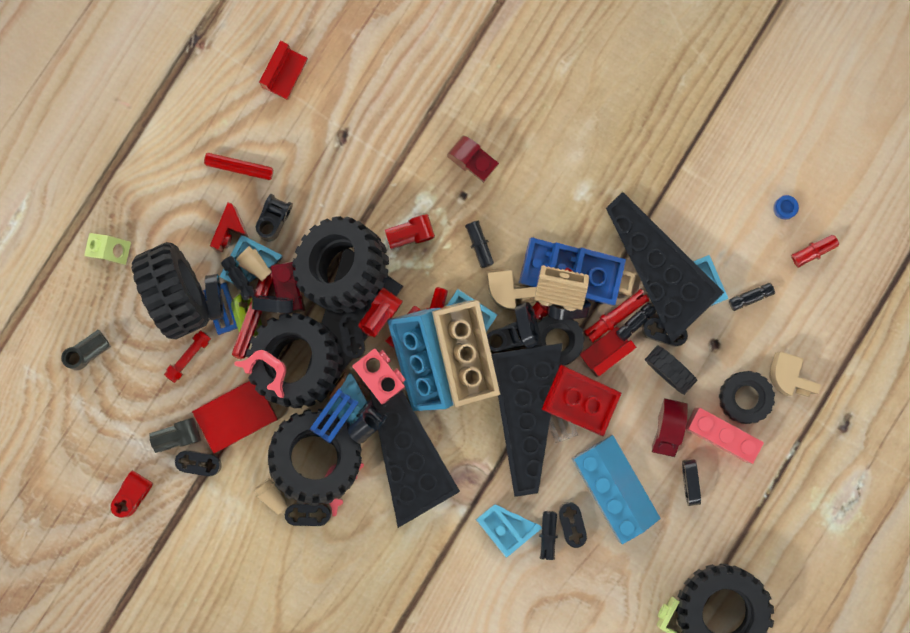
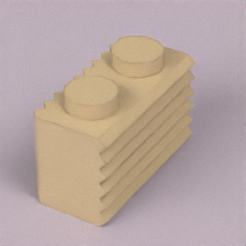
[534,265,589,311]

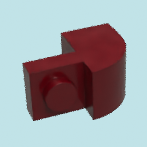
[447,135,499,183]
[652,398,688,457]

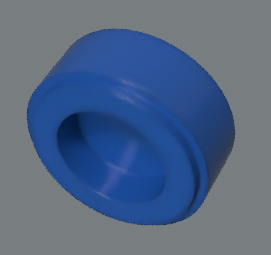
[773,195,799,220]

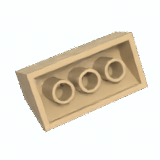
[432,300,500,407]

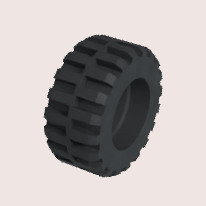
[293,216,389,313]
[131,242,210,340]
[245,313,343,408]
[268,409,362,506]
[676,564,774,633]

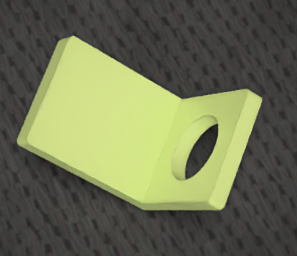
[84,233,131,265]
[656,596,679,633]

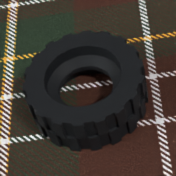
[534,316,585,367]
[645,345,698,395]
[719,371,775,424]

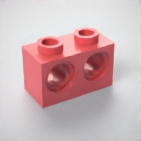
[352,348,406,405]

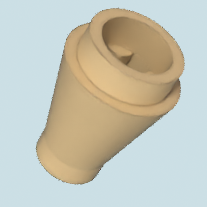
[236,246,272,281]
[254,478,289,515]

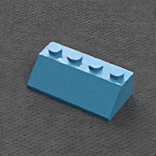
[387,308,453,411]
[571,435,661,545]

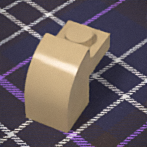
[487,270,536,310]
[770,351,821,397]

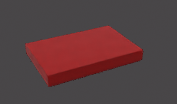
[542,365,622,437]
[192,381,278,454]

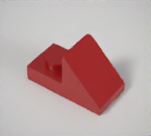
[210,202,249,252]

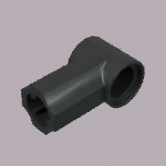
[61,330,111,370]
[149,418,201,453]

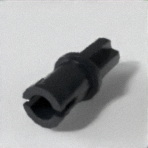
[465,220,494,268]
[539,511,558,560]

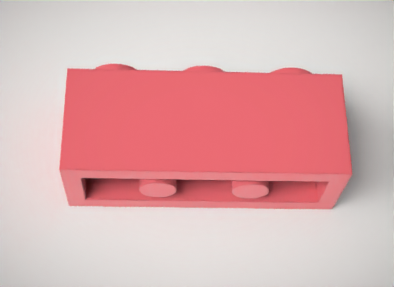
[686,408,764,464]

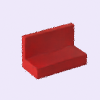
[259,40,308,100]
[580,326,637,377]

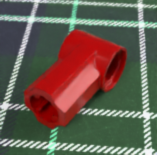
[385,214,435,250]
[358,287,403,338]

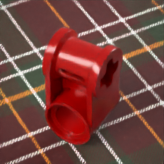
[110,470,153,518]

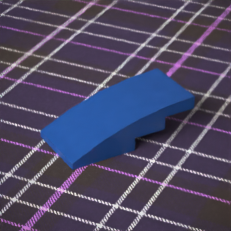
[519,237,626,306]

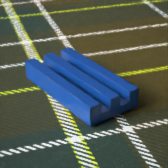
[203,282,238,335]
[310,389,359,443]

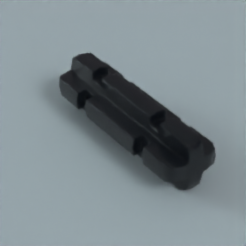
[221,256,256,301]
[729,283,775,311]
[616,303,656,341]

